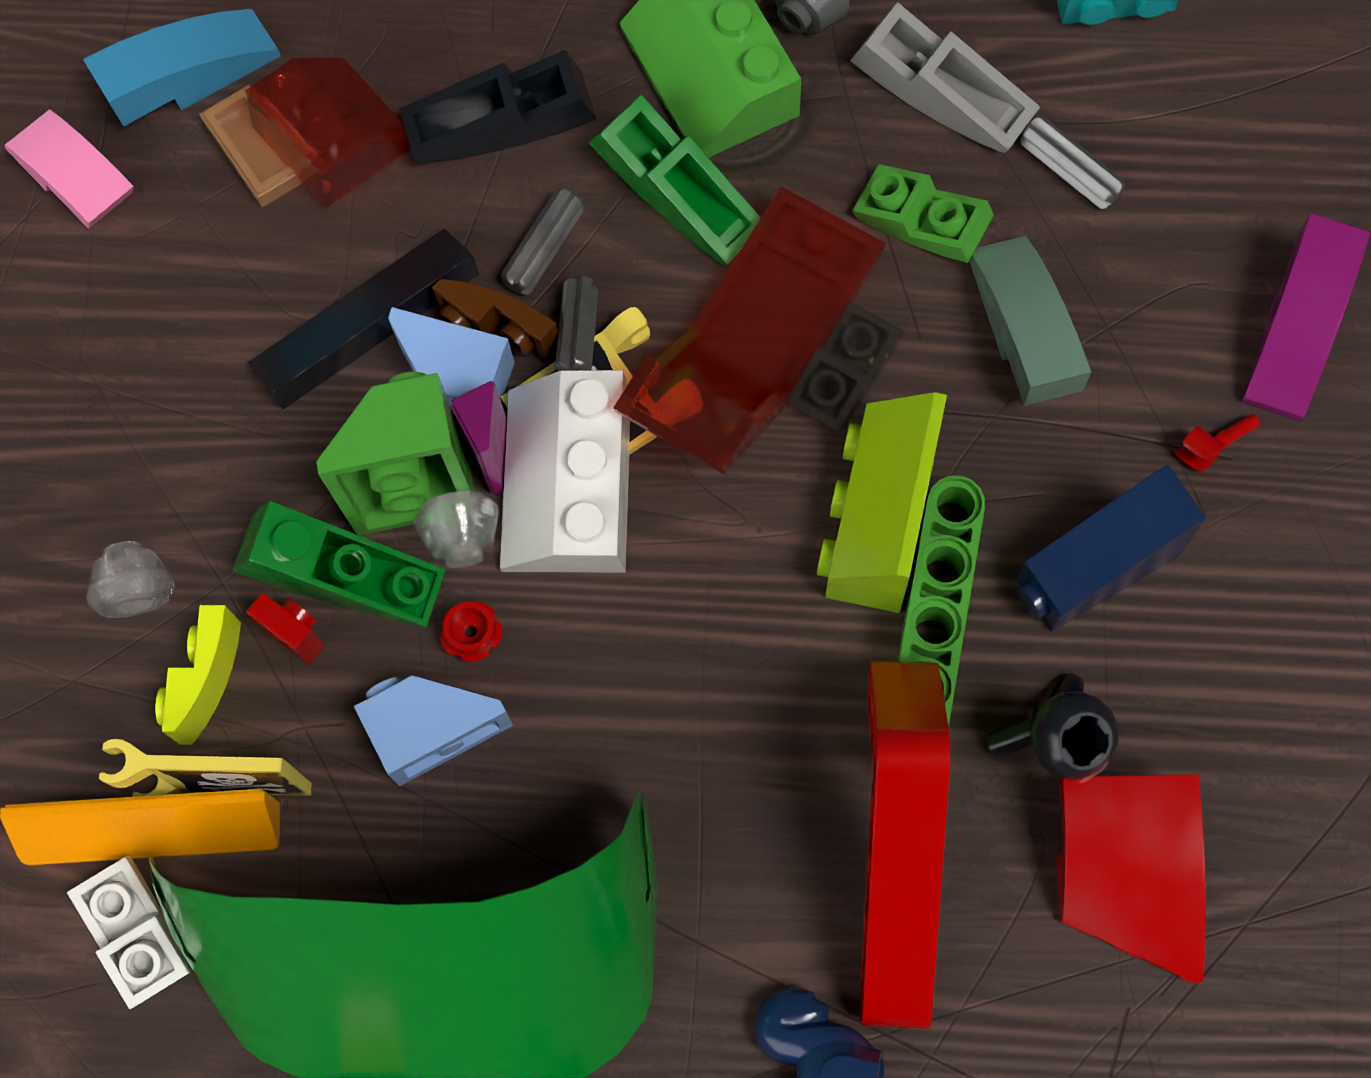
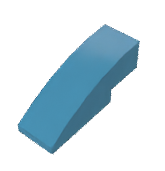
[83,9,281,126]

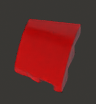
[1055,774,1206,984]

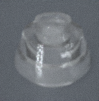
[414,491,499,568]
[86,541,175,618]

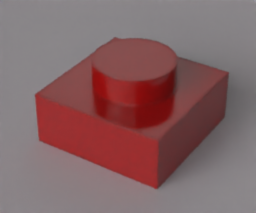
[246,593,325,665]

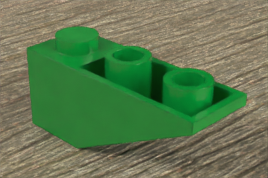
[232,501,446,628]

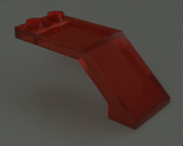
[613,186,885,474]

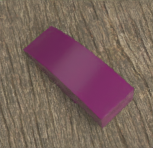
[1241,213,1371,422]

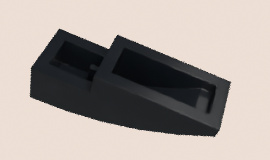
[400,50,596,163]

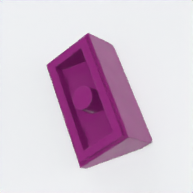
[450,381,507,496]

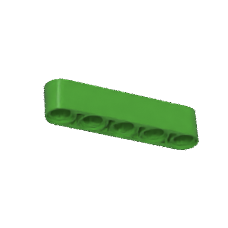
[897,476,985,725]

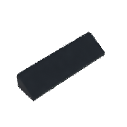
[248,229,479,410]

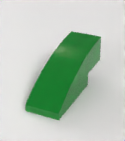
[588,94,767,266]

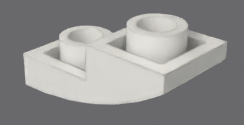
[67,855,191,1009]

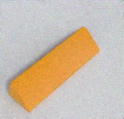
[0,789,280,865]

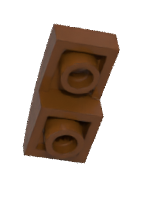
[432,279,558,365]

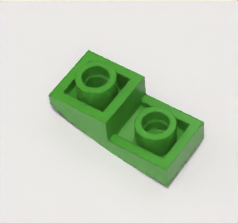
[852,164,994,263]

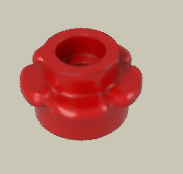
[440,601,503,662]

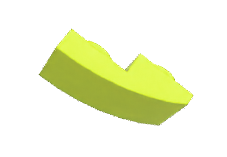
[155,605,241,745]

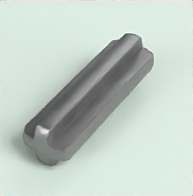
[1020,116,1125,209]
[501,188,584,296]
[555,275,598,371]

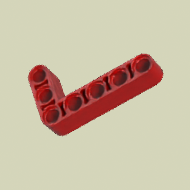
[860,661,950,1029]

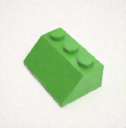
[619,0,801,158]
[316,372,479,536]

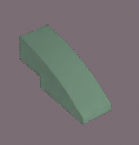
[969,236,1091,406]

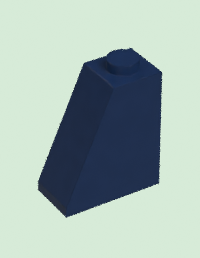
[1017,464,1206,632]

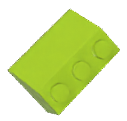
[817,392,947,613]

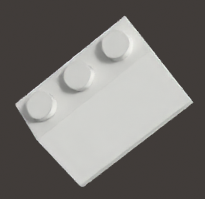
[500,370,631,573]

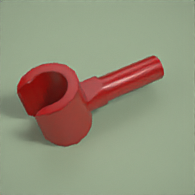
[1175,414,1261,472]

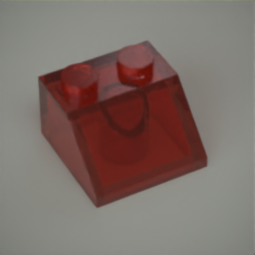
[245,58,411,208]

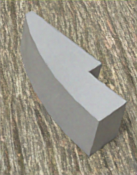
[850,2,1040,153]

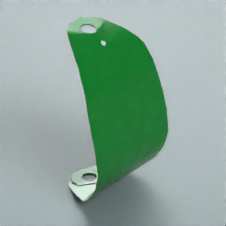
[149,787,658,1078]

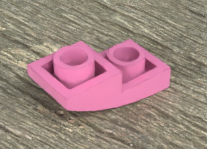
[5,109,134,229]

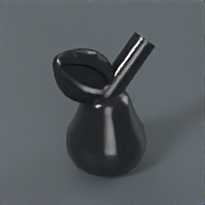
[987,673,1119,781]

